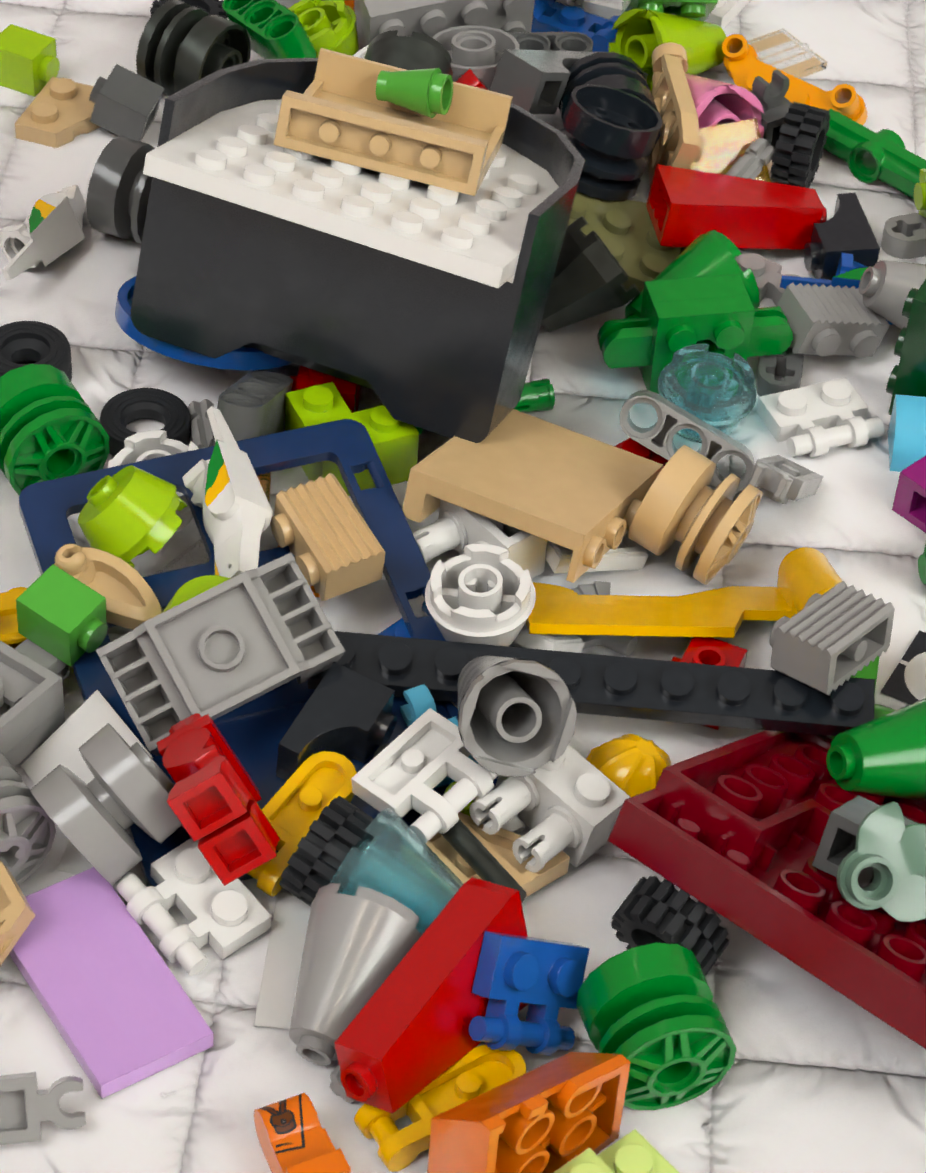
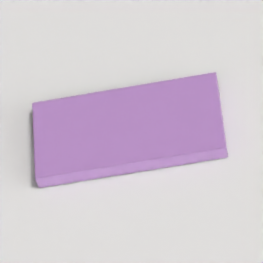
[9,867,214,1099]

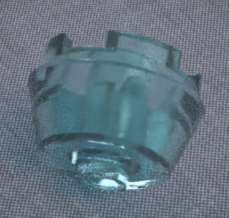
[657,344,756,443]

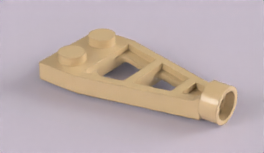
[649,42,705,189]

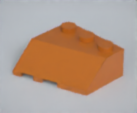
[427,1052,631,1173]

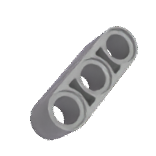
[619,390,754,493]

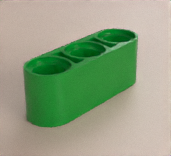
[222,0,317,59]

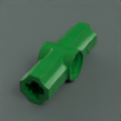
[823,109,926,199]

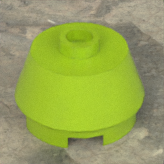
[288,0,359,58]
[78,465,187,568]

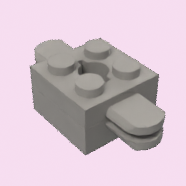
[0,639,70,768]

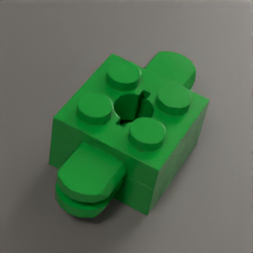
[597,274,793,394]

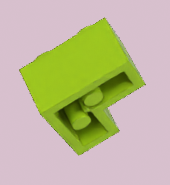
[285,382,419,496]

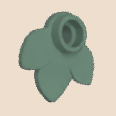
[837,802,926,922]

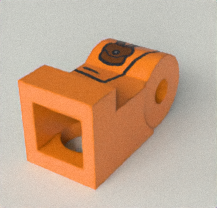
[254,1093,351,1173]

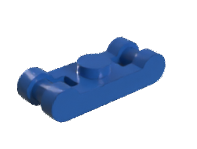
[531,0,620,52]

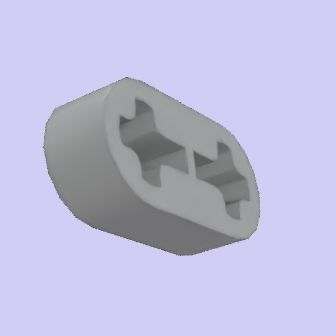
[881,213,926,259]

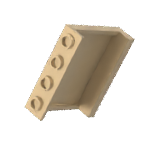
[274,48,513,196]
[402,409,664,583]

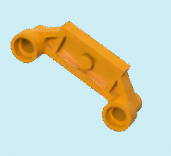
[722,34,868,126]

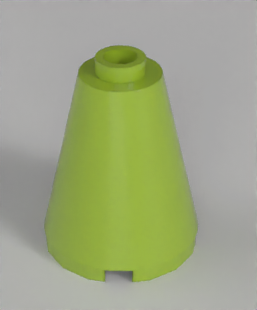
[608,8,727,94]

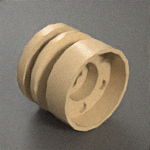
[628,445,763,585]

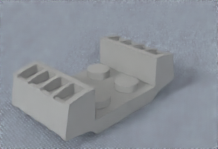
[96,553,346,756]

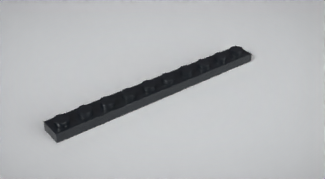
[308,631,875,736]

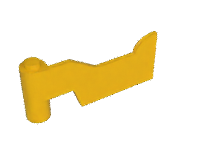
[526,547,842,638]

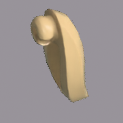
[54,543,163,630]

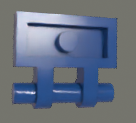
[469,931,590,1055]

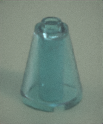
[331,808,464,934]

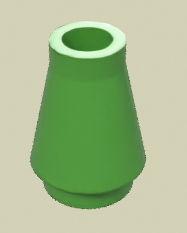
[376,68,453,118]

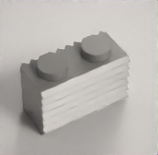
[777,283,890,358]
[769,581,895,696]

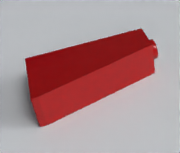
[646,164,827,250]
[334,877,529,1114]

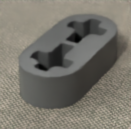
[756,348,804,396]

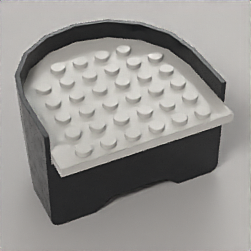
[131,58,585,443]

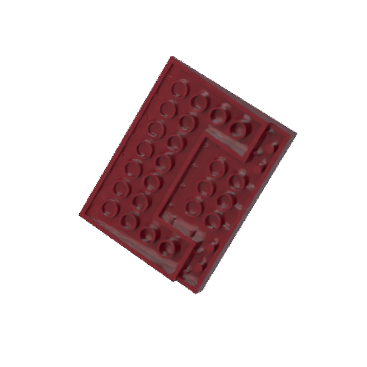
[608,730,926,1049]

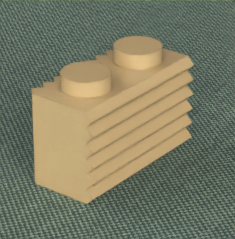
[270,473,386,601]

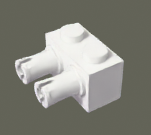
[412,499,547,579]
[469,744,631,873]

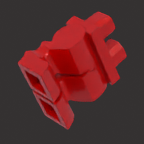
[156,713,280,886]

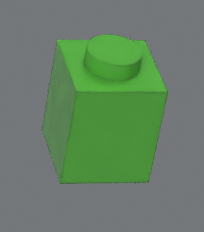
[16,564,108,667]

